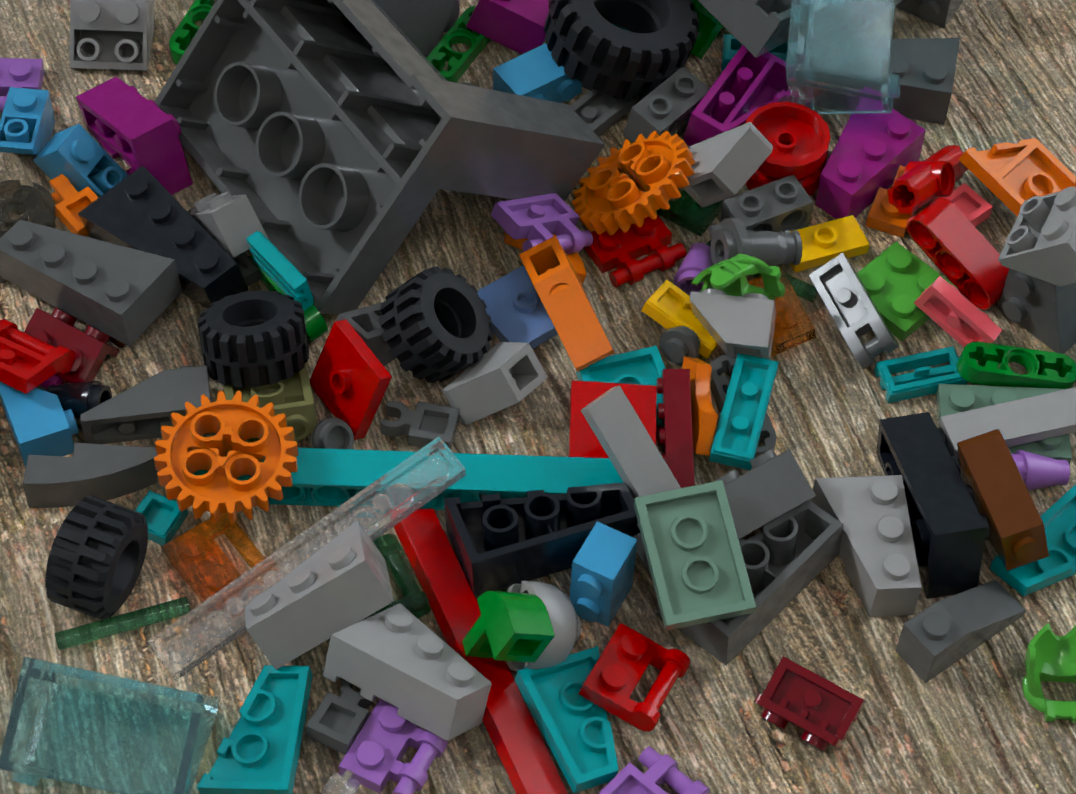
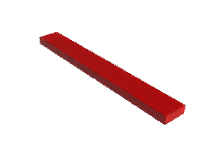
[391,509,568,794]

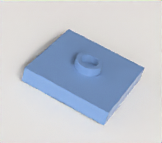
[477,265,558,349]

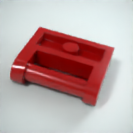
[0,319,76,394]
[578,622,691,732]

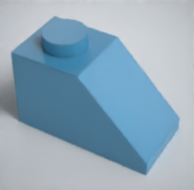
[0,382,79,468]

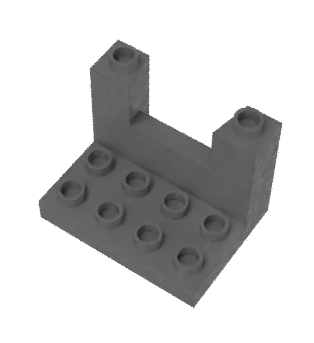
[155,0,605,314]

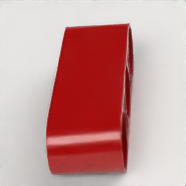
[907,197,1009,310]

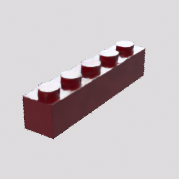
[656,369,695,488]

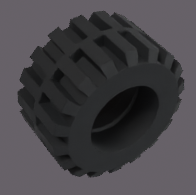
[379,266,493,383]
[198,290,309,388]
[45,496,148,620]

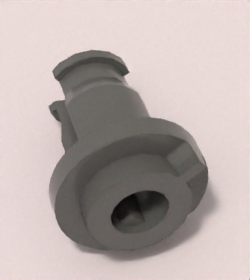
[709,218,802,278]

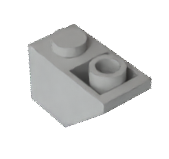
[683,122,773,208]
[189,191,268,258]
[690,289,776,360]
[442,342,548,425]

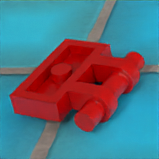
[583,215,687,287]

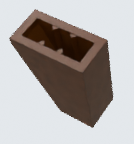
[957,429,1049,571]

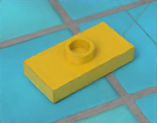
[790,215,870,273]
[641,279,719,359]

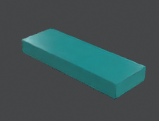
[709,353,779,470]

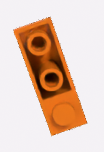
[519,235,615,372]

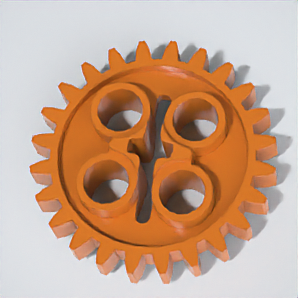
[572,131,695,236]
[154,391,299,524]

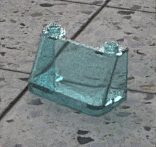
[786,0,900,114]
[0,657,220,794]

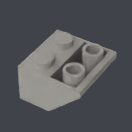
[70,0,154,71]
[998,186,1076,287]

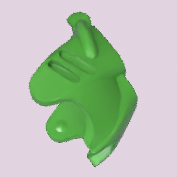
[691,254,785,300]
[1022,623,1076,723]

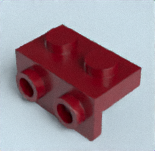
[24,307,120,383]
[754,656,865,752]

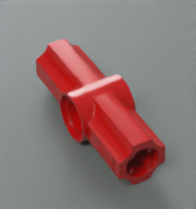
[887,145,968,214]

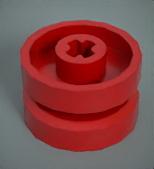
[745,101,831,196]

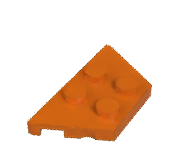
[958,138,1076,217]

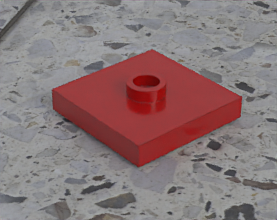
[309,319,392,440]
[568,380,657,458]

